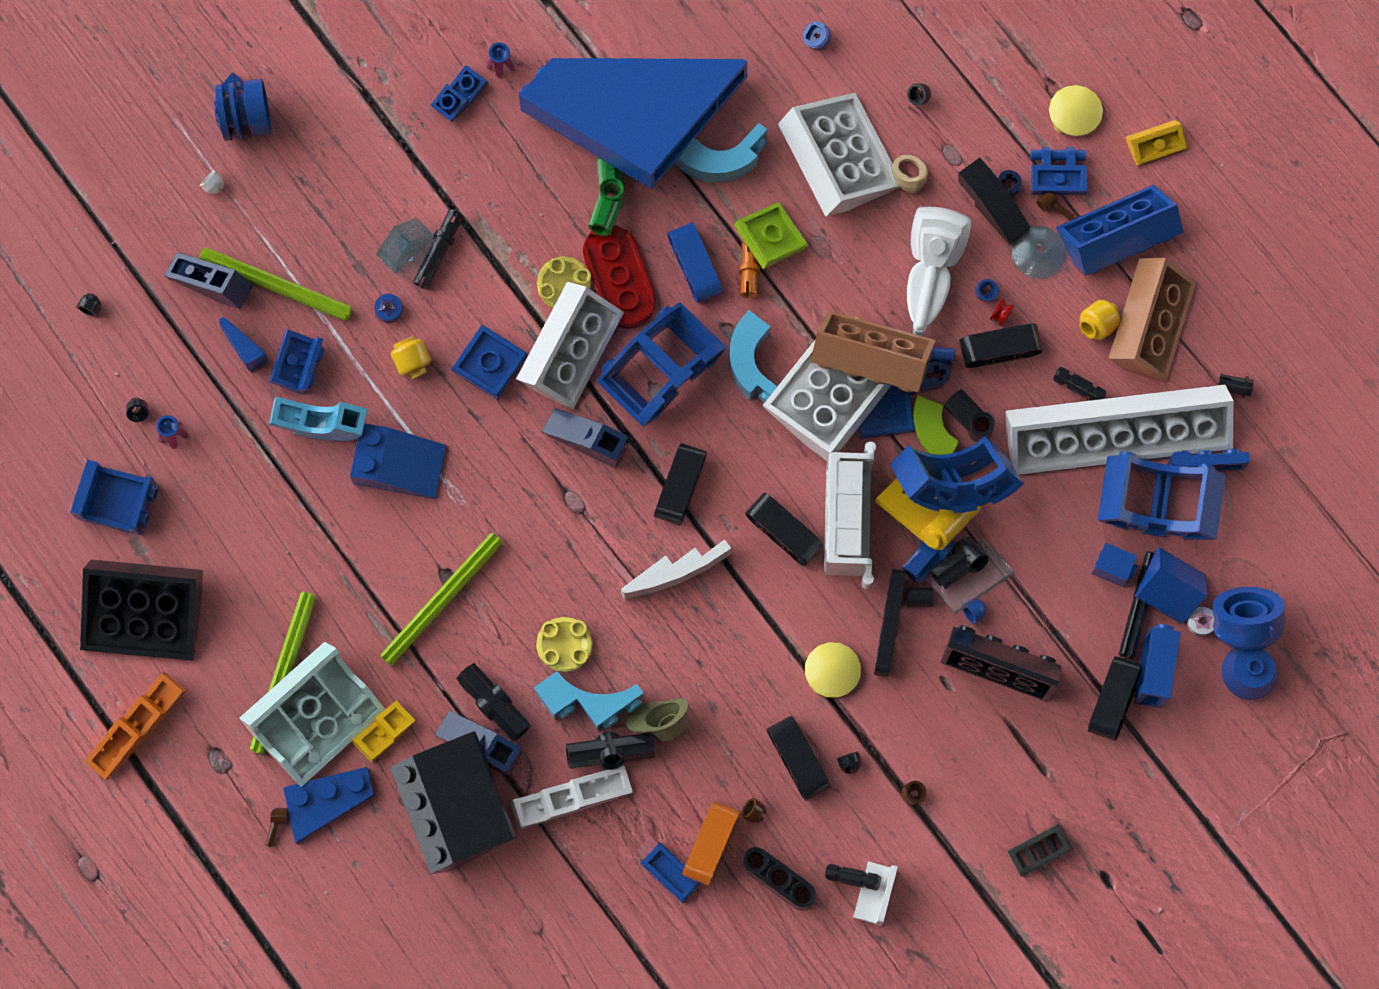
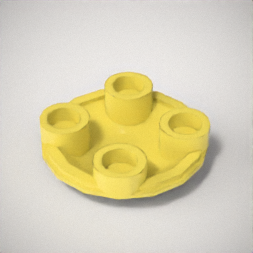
[1049,85,1103,136]
[537,256,591,308]
[536,617,593,672]
[805,642,861,698]

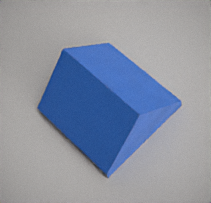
[1134,547,1207,624]

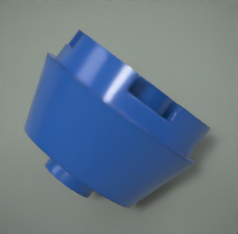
[1222,648,1278,700]

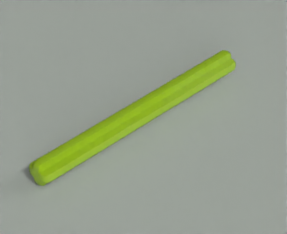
[199,247,352,321]
[381,533,502,665]
[250,592,316,755]

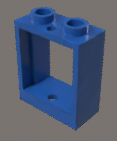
[1133,624,1181,708]

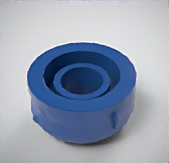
[1212,587,1285,650]

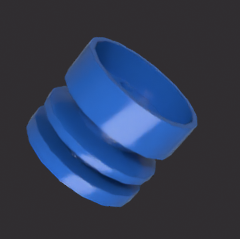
[214,78,272,141]

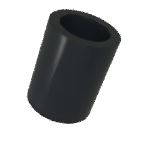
[906,587,933,607]

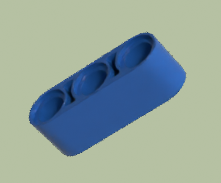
[667,222,723,303]

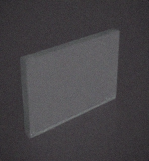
[926,538,1015,615]

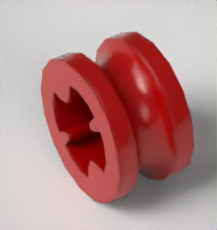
[990,298,1014,326]

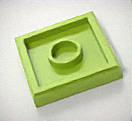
[734,202,809,269]

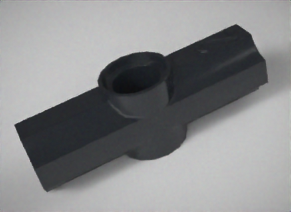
[456,663,531,742]
[566,732,655,770]

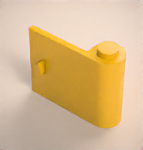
[875,478,981,550]

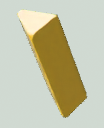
[1125,120,1188,166]

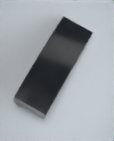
[958,158,1031,245]

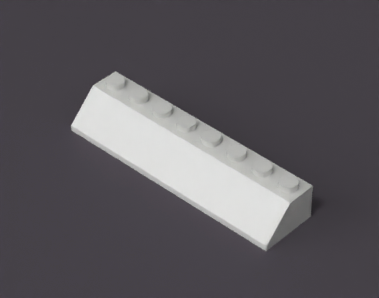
[1005,385,1234,475]

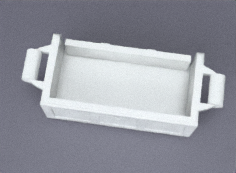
[824,442,876,589]

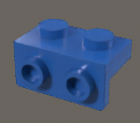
[269,329,324,394]

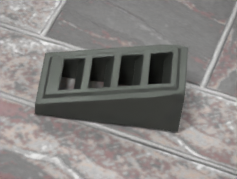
[1008,824,1073,877]

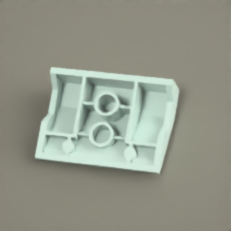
[239,642,385,787]

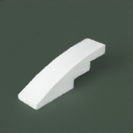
[621,539,731,599]
[510,765,633,829]

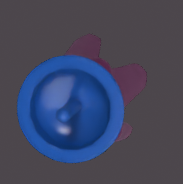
[487,42,515,78]
[156,415,188,449]

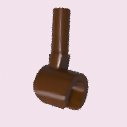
[1036,193,1075,221]
[265,808,289,847]

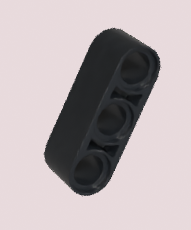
[959,323,1043,368]
[654,443,707,526]
[745,492,824,567]
[1088,656,1143,741]
[766,715,831,801]
[742,847,816,911]

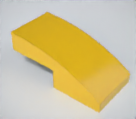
[352,700,416,763]

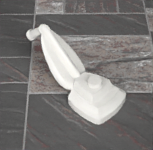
[907,207,971,336]

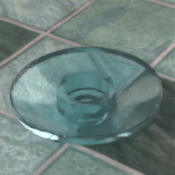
[1011,226,1066,279]

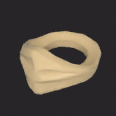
[891,155,928,194]

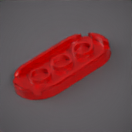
[583,225,655,329]

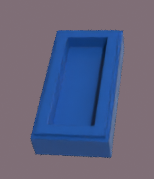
[640,842,701,904]

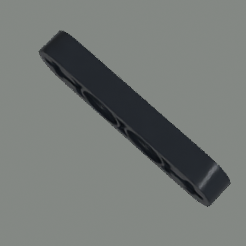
[874,568,906,677]

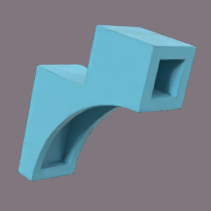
[534,671,644,731]

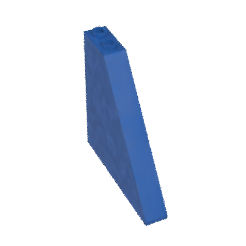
[519,58,748,189]

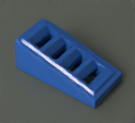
[218,317,268,372]

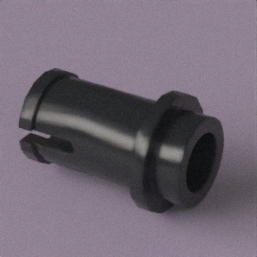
[1218,373,1254,398]

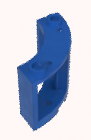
[597,302,727,427]
[890,436,1024,513]
[1098,451,1226,540]

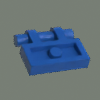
[1030,147,1087,195]

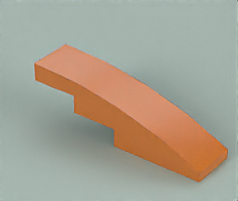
[84,672,187,780]

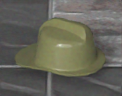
[625,698,690,742]

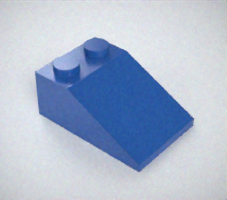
[350,423,447,499]

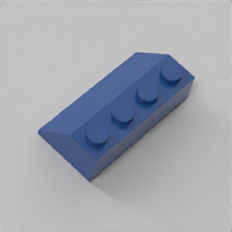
[1056,185,1184,276]

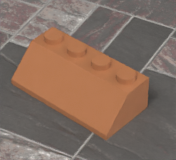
[1108,258,1197,382]
[810,310,936,393]

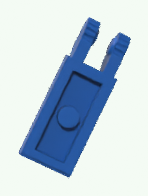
[1168,449,1250,471]

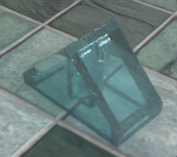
[376,218,435,274]

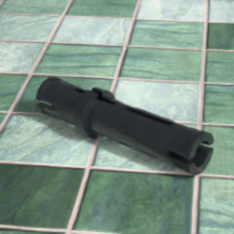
[412,209,464,290]

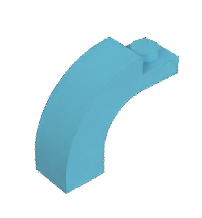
[674,123,768,182]
[729,310,777,403]
[269,397,367,441]

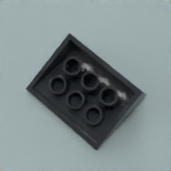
[80,559,203,661]
[940,625,1061,702]
[390,731,517,874]

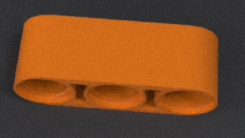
[682,801,740,886]

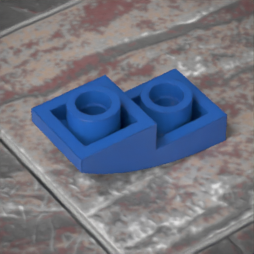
[431,65,489,122]

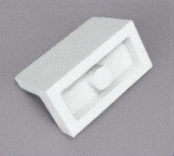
[853,861,898,926]

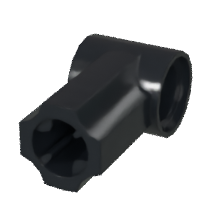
[944,389,995,442]
[929,536,989,589]

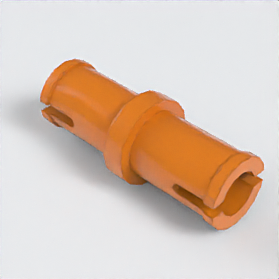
[739,242,760,298]

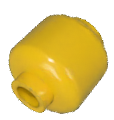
[1079,300,1121,340]
[390,336,432,379]

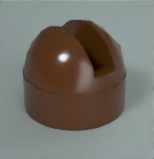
[901,780,926,805]
[741,798,767,823]

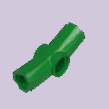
[588,158,625,237]

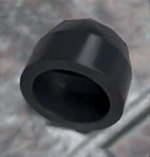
[907,83,931,106]
[76,293,101,317]
[126,397,149,422]
[836,751,861,774]

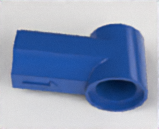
[902,540,956,584]

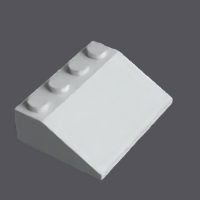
[778,93,901,217]
[763,340,892,461]

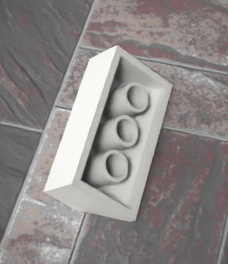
[516,282,624,409]

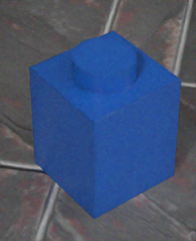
[1091,543,1138,587]

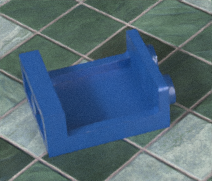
[70,459,158,535]

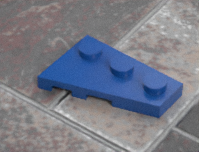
[283,767,374,844]

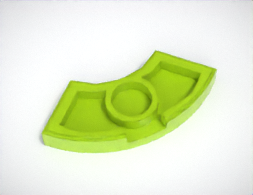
[913,395,958,455]

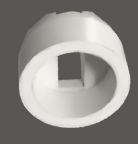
[200,170,224,195]

